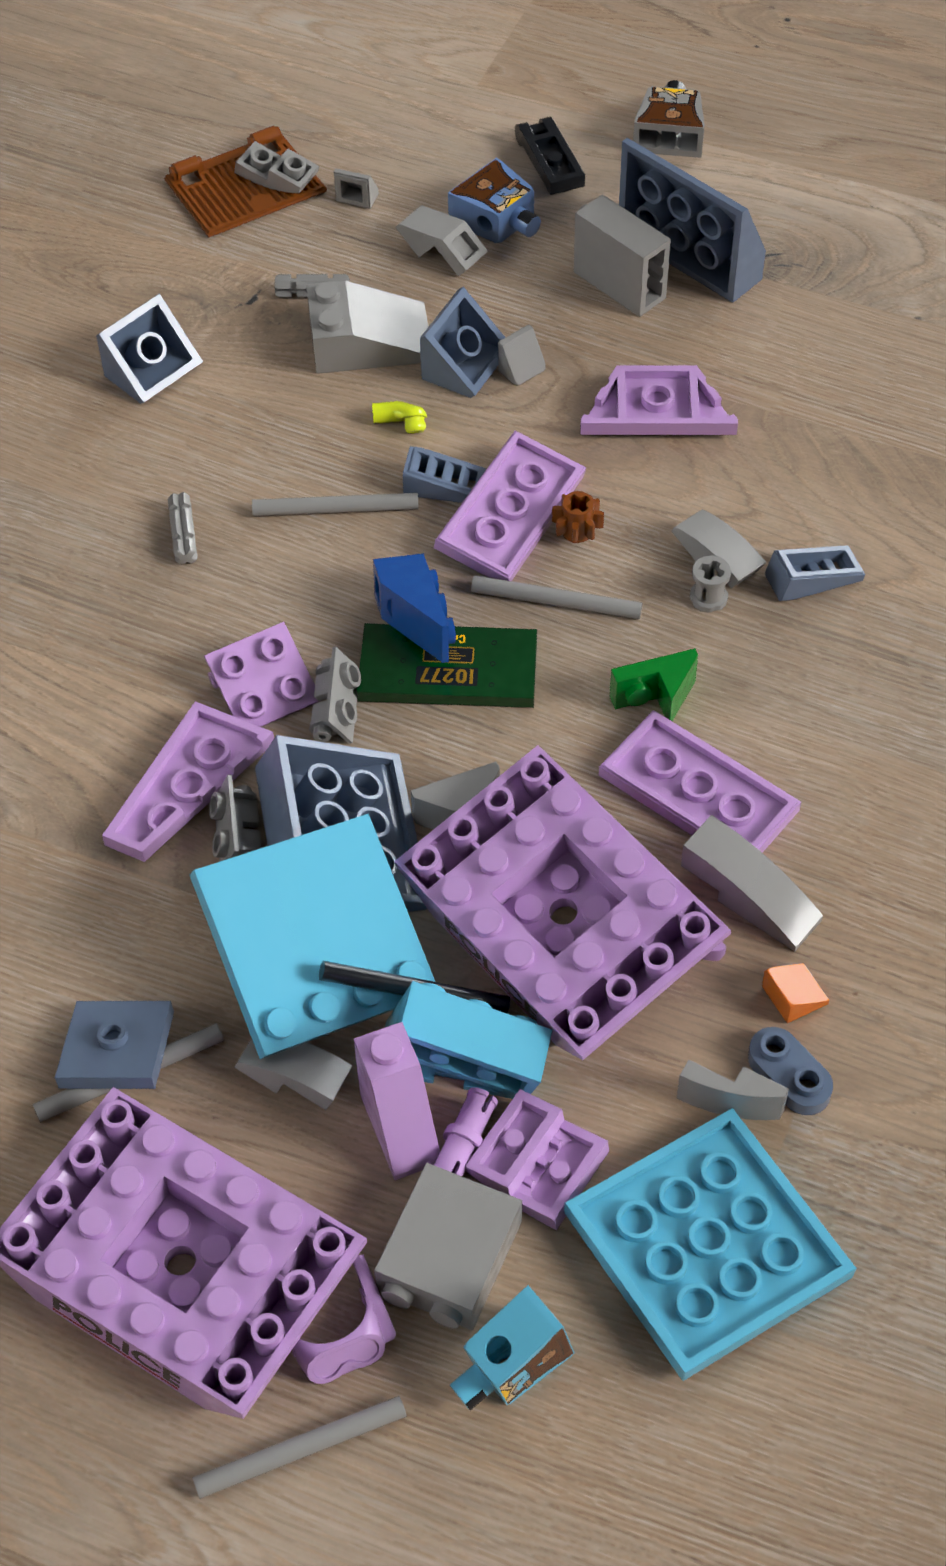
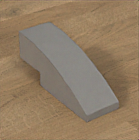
[681,815,823,952]

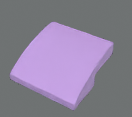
[465,1089,609,1230]

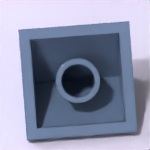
[420,286,506,398]
[96,294,203,404]

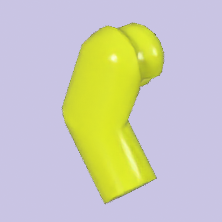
[372,401,427,434]

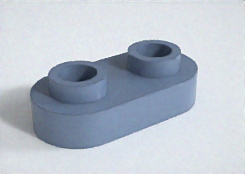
[748,1027,833,1115]

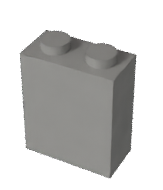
[574,194,671,317]
[374,1163,522,1331]

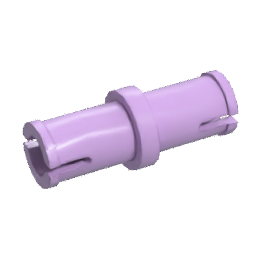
[434,1087,498,1176]

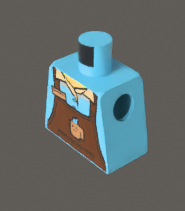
[450,1285,574,1411]

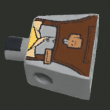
[633,80,705,158]

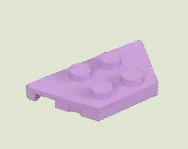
[580,365,738,435]

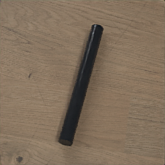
[319,961,510,1014]

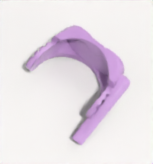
[291,1254,396,1384]

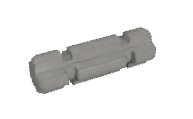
[274,274,350,298]
[168,492,198,565]

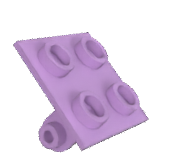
[204,622,319,727]

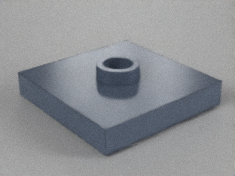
[55,1001,174,1089]

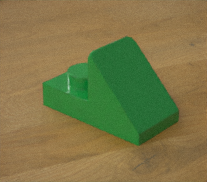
[609,648,698,721]

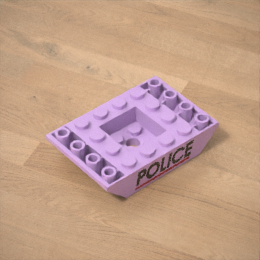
[394,745,731,1060]
[0,1087,367,1419]

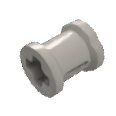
[690,555,731,613]

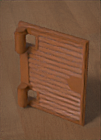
[164,126,327,238]

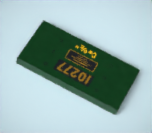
[357,623,537,708]

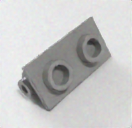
[309,647,361,744]
[209,775,261,862]

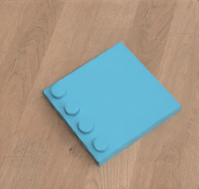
[189,813,435,1059]
[564,1108,857,1381]

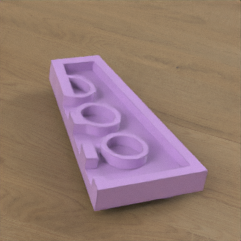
[102,701,274,862]

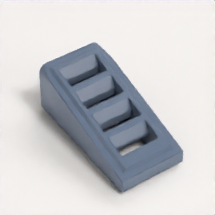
[403,446,487,503]
[765,545,866,601]

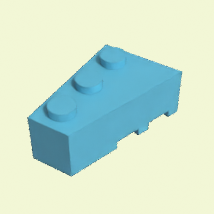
[384,981,552,1099]

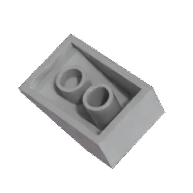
[306,280,428,374]

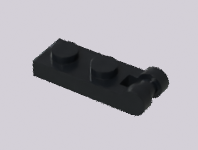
[515,116,585,195]

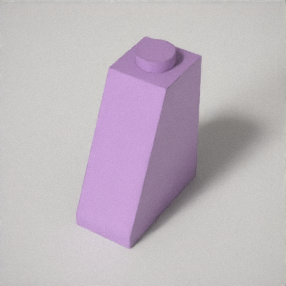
[354,1022,440,1180]

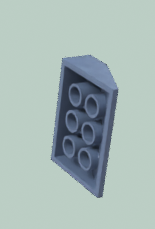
[619,138,766,303]
[255,735,427,912]

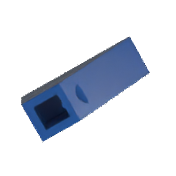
[373,553,456,663]

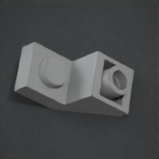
[395,205,488,276]

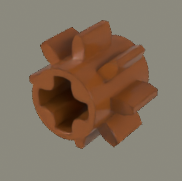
[552,491,604,543]

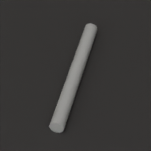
[252,493,419,516]
[471,575,643,619]
[32,1023,224,1123]
[192,1396,407,1499]

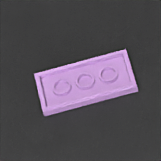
[434,430,586,581]
[599,710,801,853]

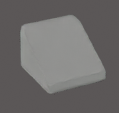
[334,168,379,209]
[498,325,546,386]

